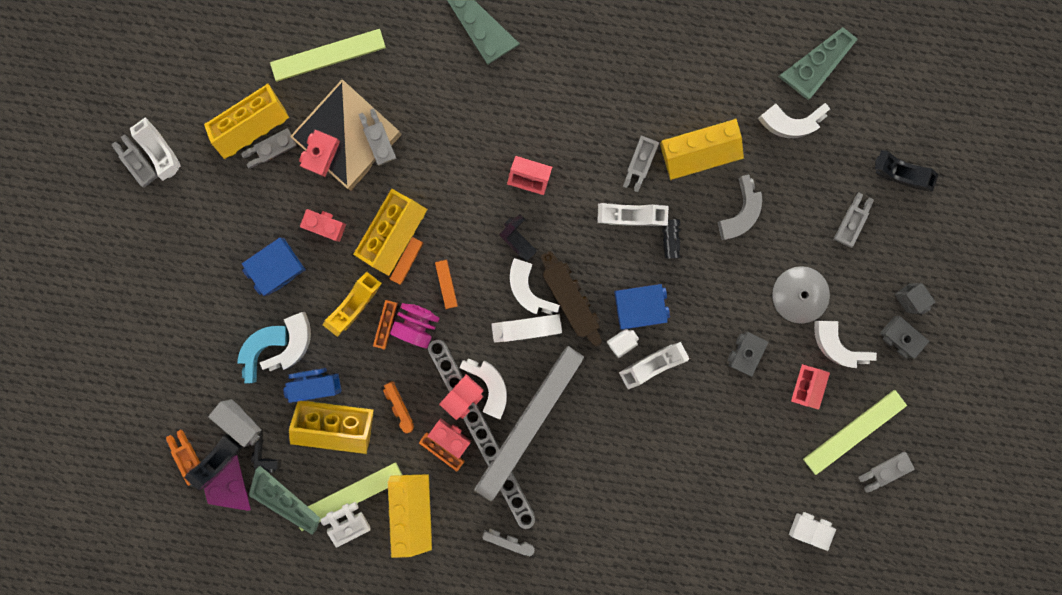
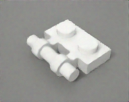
[321,502,370,548]

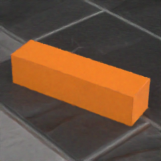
[390,237,423,285]
[435,260,458,309]
[373,300,398,349]
[419,432,464,471]

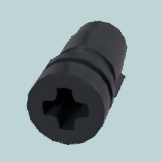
[661,219,681,258]

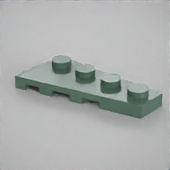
[447,0,520,65]
[778,27,857,100]
[249,466,320,535]

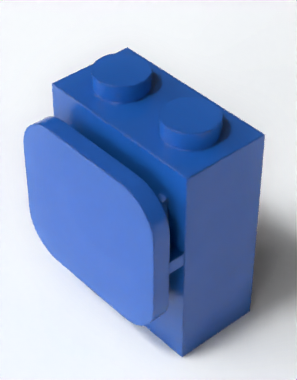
[242,237,306,296]
[614,284,670,329]
[284,368,341,403]

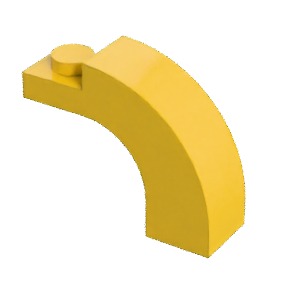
[323,272,382,337]

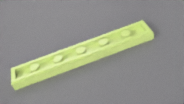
[270,29,386,82]
[803,390,907,475]
[299,462,402,531]

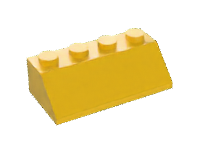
[204,84,289,159]
[660,119,744,180]
[353,189,428,276]
[289,401,374,454]
[388,474,432,558]

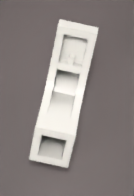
[758,103,830,138]
[130,117,181,181]
[598,203,668,226]
[510,258,560,315]
[260,312,311,371]
[492,314,562,342]
[814,321,876,368]
[619,342,689,389]
[460,358,507,419]

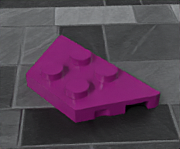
[204,455,251,511]

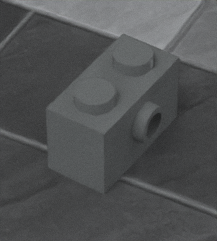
[894,283,935,314]
[880,316,929,359]
[727,332,769,377]

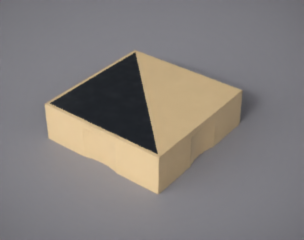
[290,80,402,191]

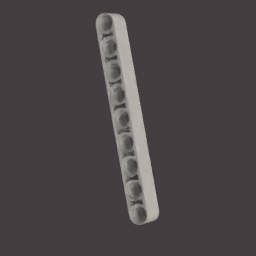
[474,346,584,501]

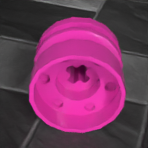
[390,303,440,348]

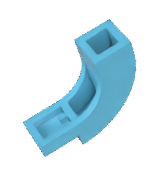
[238,326,289,383]

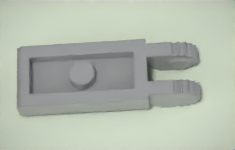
[359,108,397,166]
[241,128,297,169]
[111,135,158,187]
[623,136,659,192]
[833,192,874,248]
[858,452,915,492]
[482,528,535,557]

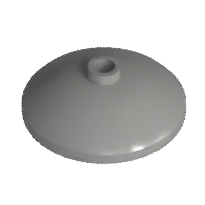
[772,266,830,324]

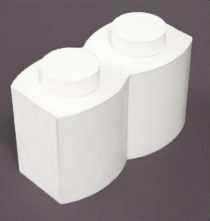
[607,329,639,358]
[789,512,836,551]

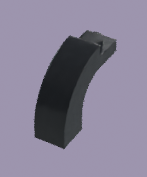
[875,150,939,192]
[184,433,243,490]

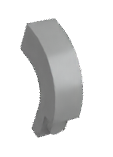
[718,175,762,240]

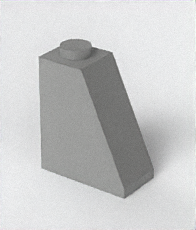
[208,399,262,447]

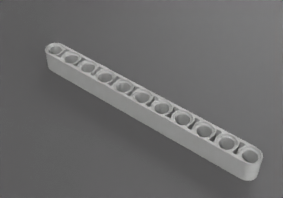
[428,339,535,529]

